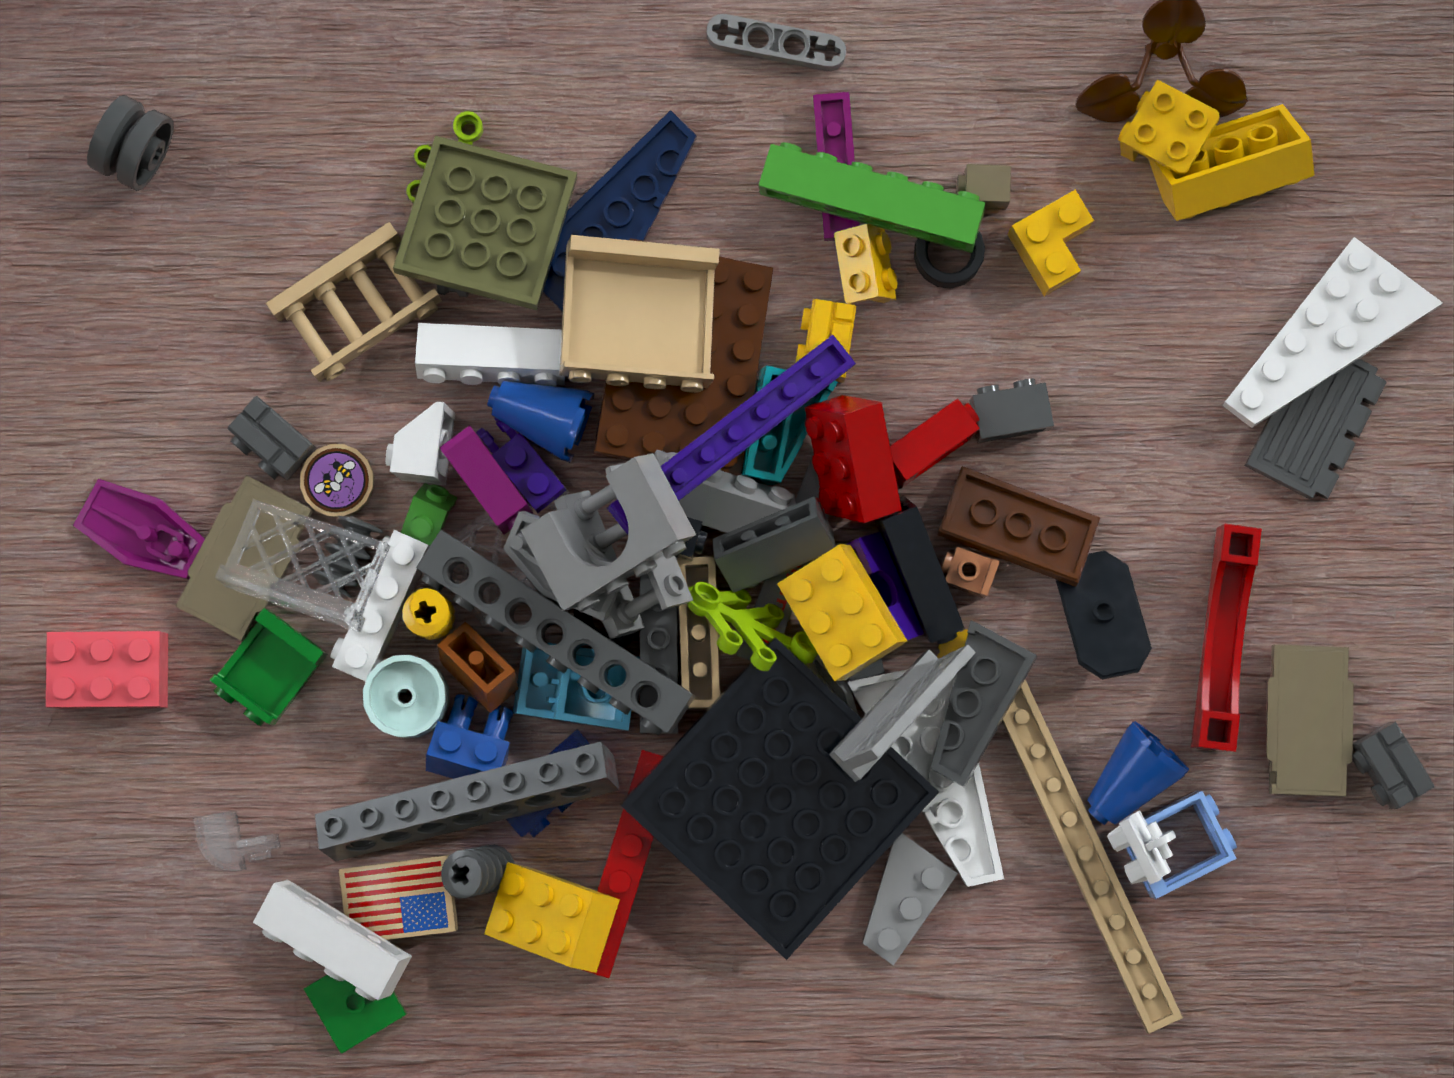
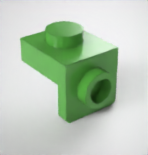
[401,483,457,546]

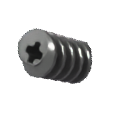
[311,516,384,598]
[441,844,515,899]

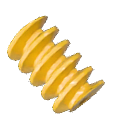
[402,588,455,640]

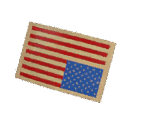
[339,855,458,940]

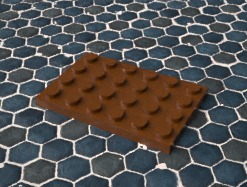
[593,238,773,476]

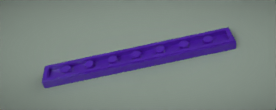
[607,335,856,535]

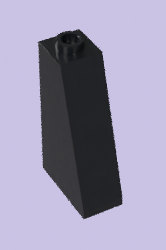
[874,495,965,644]

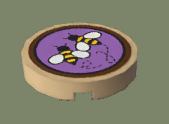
[300,444,374,518]

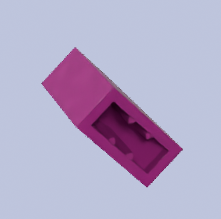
[439,425,533,535]

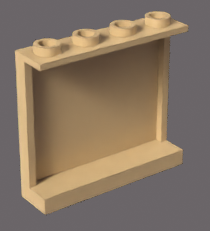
[559,235,720,392]

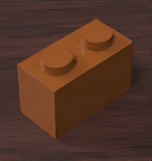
[437,622,518,713]

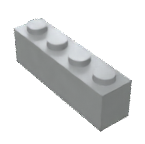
[654,450,796,533]

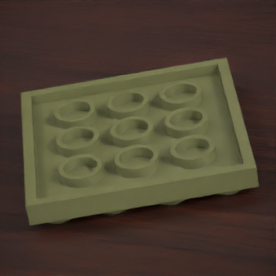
[393,136,577,310]

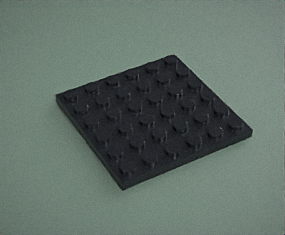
[619,638,939,960]

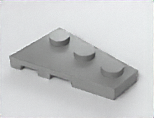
[862,833,958,965]

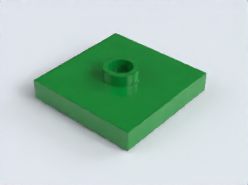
[304,975,407,1054]

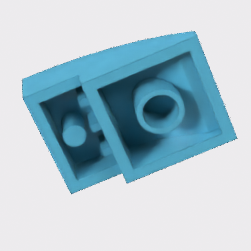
[513,643,640,731]

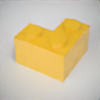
[1007,189,1094,297]

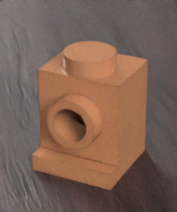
[941,547,1000,599]

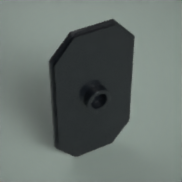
[1056,550,1152,680]

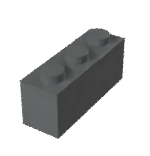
[713,496,835,593]

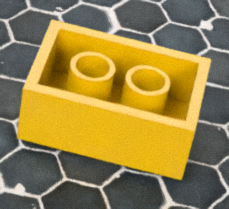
[777,544,908,681]
[484,862,620,973]

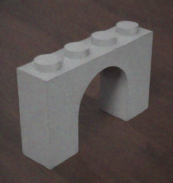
[521,453,696,612]

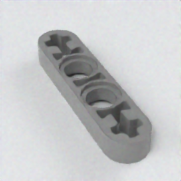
[707,14,846,71]

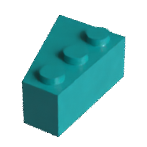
[742,365,838,486]

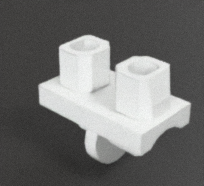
[1107,810,1176,885]

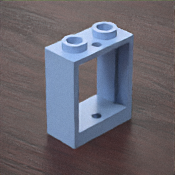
[1126,791,1237,899]

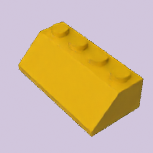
[1148,104,1315,221]

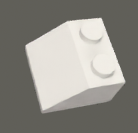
[386,402,455,486]

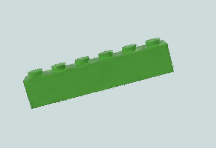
[758,142,986,253]

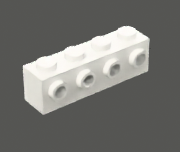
[415,323,565,387]
[330,530,430,682]
[253,880,412,1001]

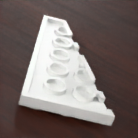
[1222,237,1443,428]
[846,669,1004,887]

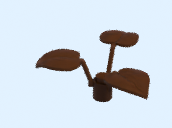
[1075,0,1248,122]

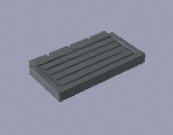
[1244,359,1387,499]

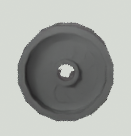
[87,95,174,191]

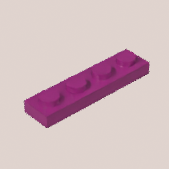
[813,92,860,241]

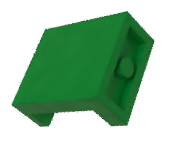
[210,608,328,726]

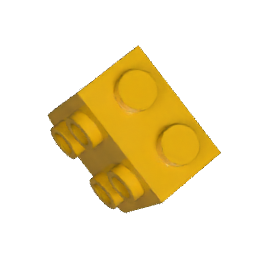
[1118,79,1219,175]

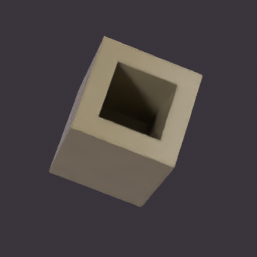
[956,164,1011,210]

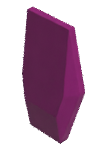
[73,479,205,580]

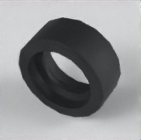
[914,231,985,289]

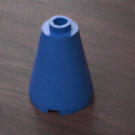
[487,381,595,463]
[1087,721,1189,825]

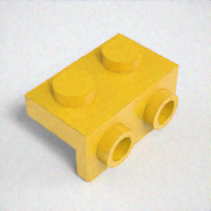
[834,224,898,304]

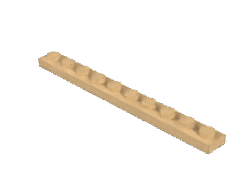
[1002,680,1183,1034]

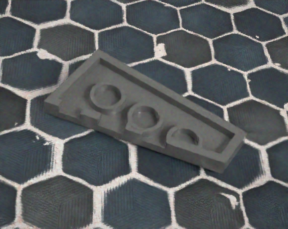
[931,620,1037,788]

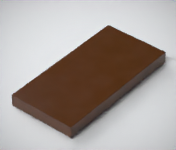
[937,466,1100,587]

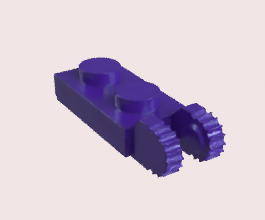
[476,418,566,513]

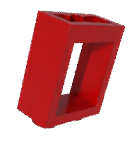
[890,398,980,489]

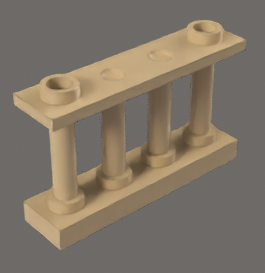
[266,222,442,382]

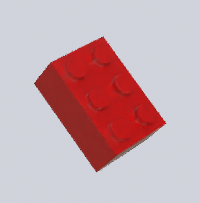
[805,395,902,523]

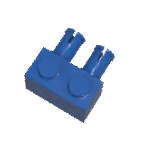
[426,694,514,779]

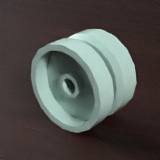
[363,655,450,738]

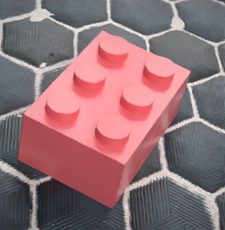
[46,631,168,709]

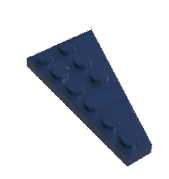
[543,110,697,313]

